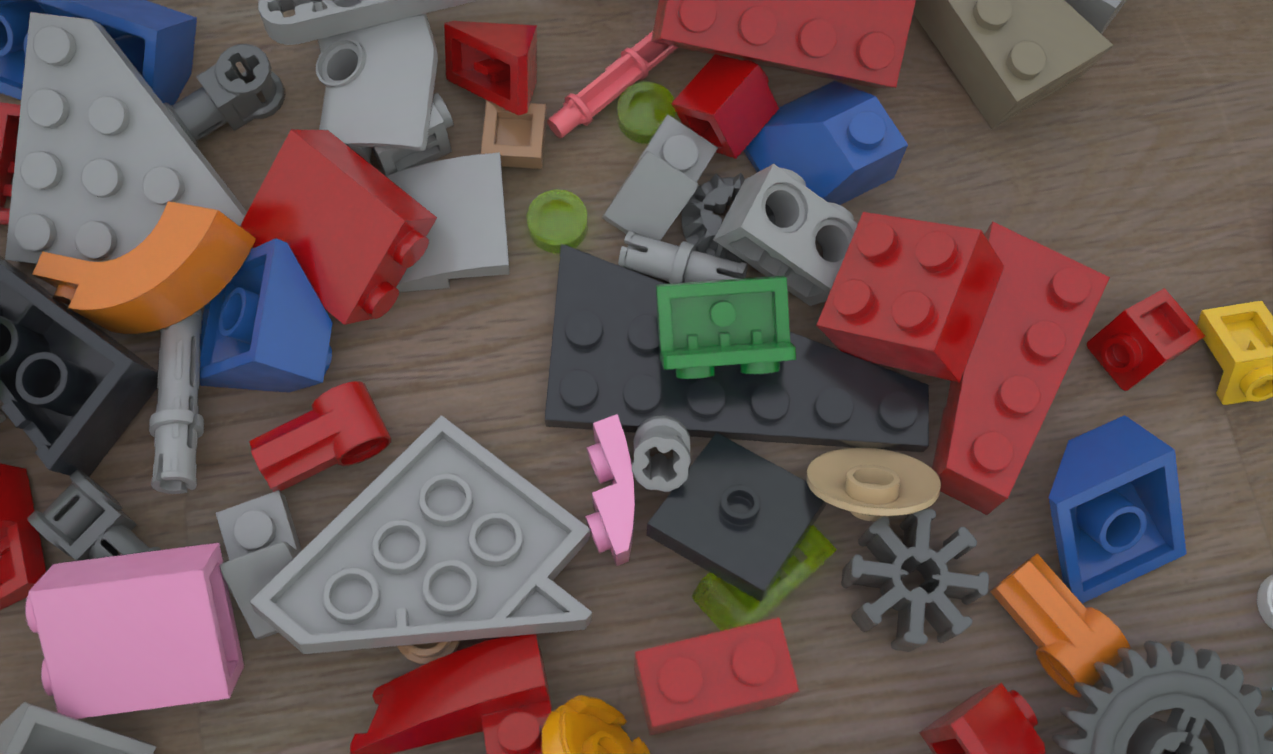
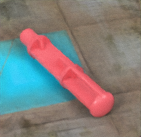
[547,31,678,139]

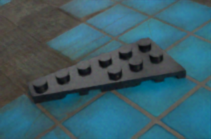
[545,244,929,452]

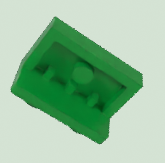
[655,276,796,379]

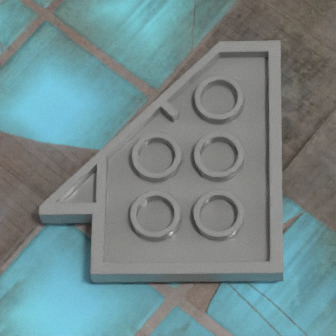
[5,12,247,264]
[250,415,592,654]

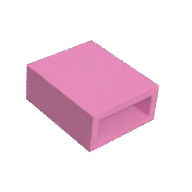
[26,543,244,719]

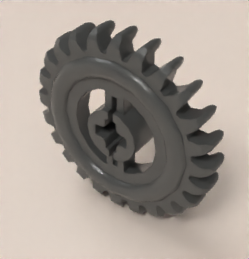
[1052,640,1273,754]

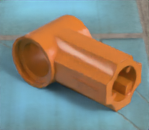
[990,553,1131,698]

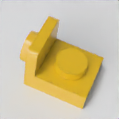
[1197,300,1273,405]

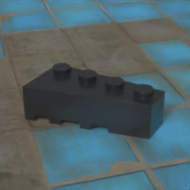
[0,256,158,477]

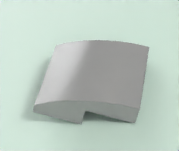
[386,152,510,292]

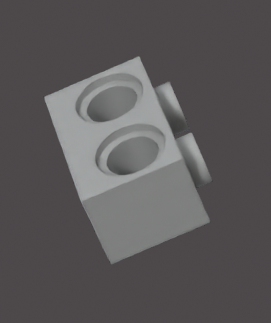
[713,164,858,306]

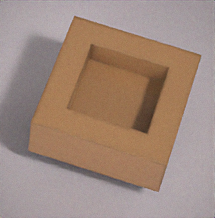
[481,101,547,169]

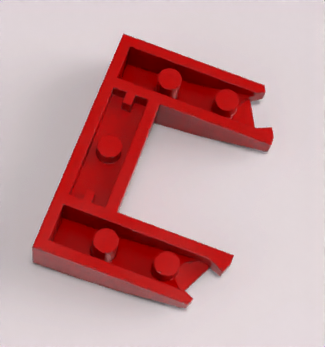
[350,634,553,754]

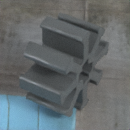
[841,508,989,652]

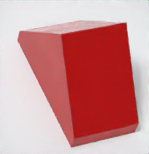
[444,21,537,116]

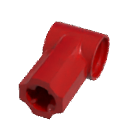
[249,381,391,492]

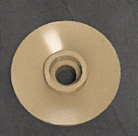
[807,448,941,521]

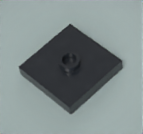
[646,432,827,602]

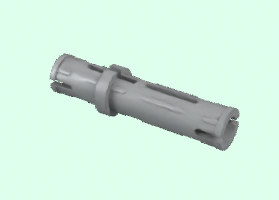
[149,309,204,494]

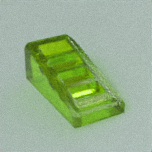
[692,525,837,631]

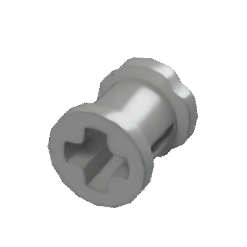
[632,415,691,492]

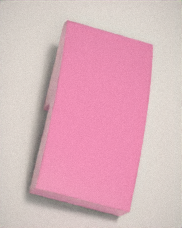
[585,414,635,566]

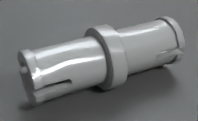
[618,231,748,284]

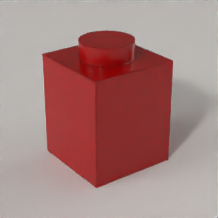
[671,54,779,159]

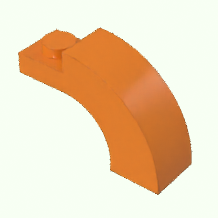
[32,201,256,334]

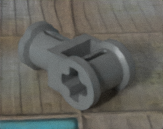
[164,44,285,148]
[28,469,162,561]

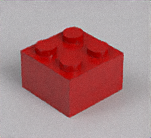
[816,212,1004,383]

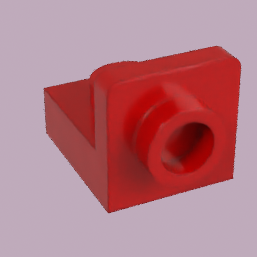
[1087,288,1205,391]

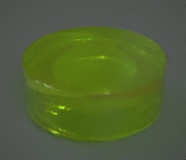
[617,82,676,144]
[527,189,588,253]

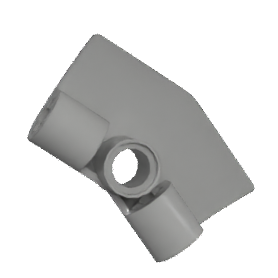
[314,0,438,163]

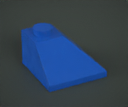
[743,80,908,205]
[200,238,333,393]
[1048,415,1187,603]

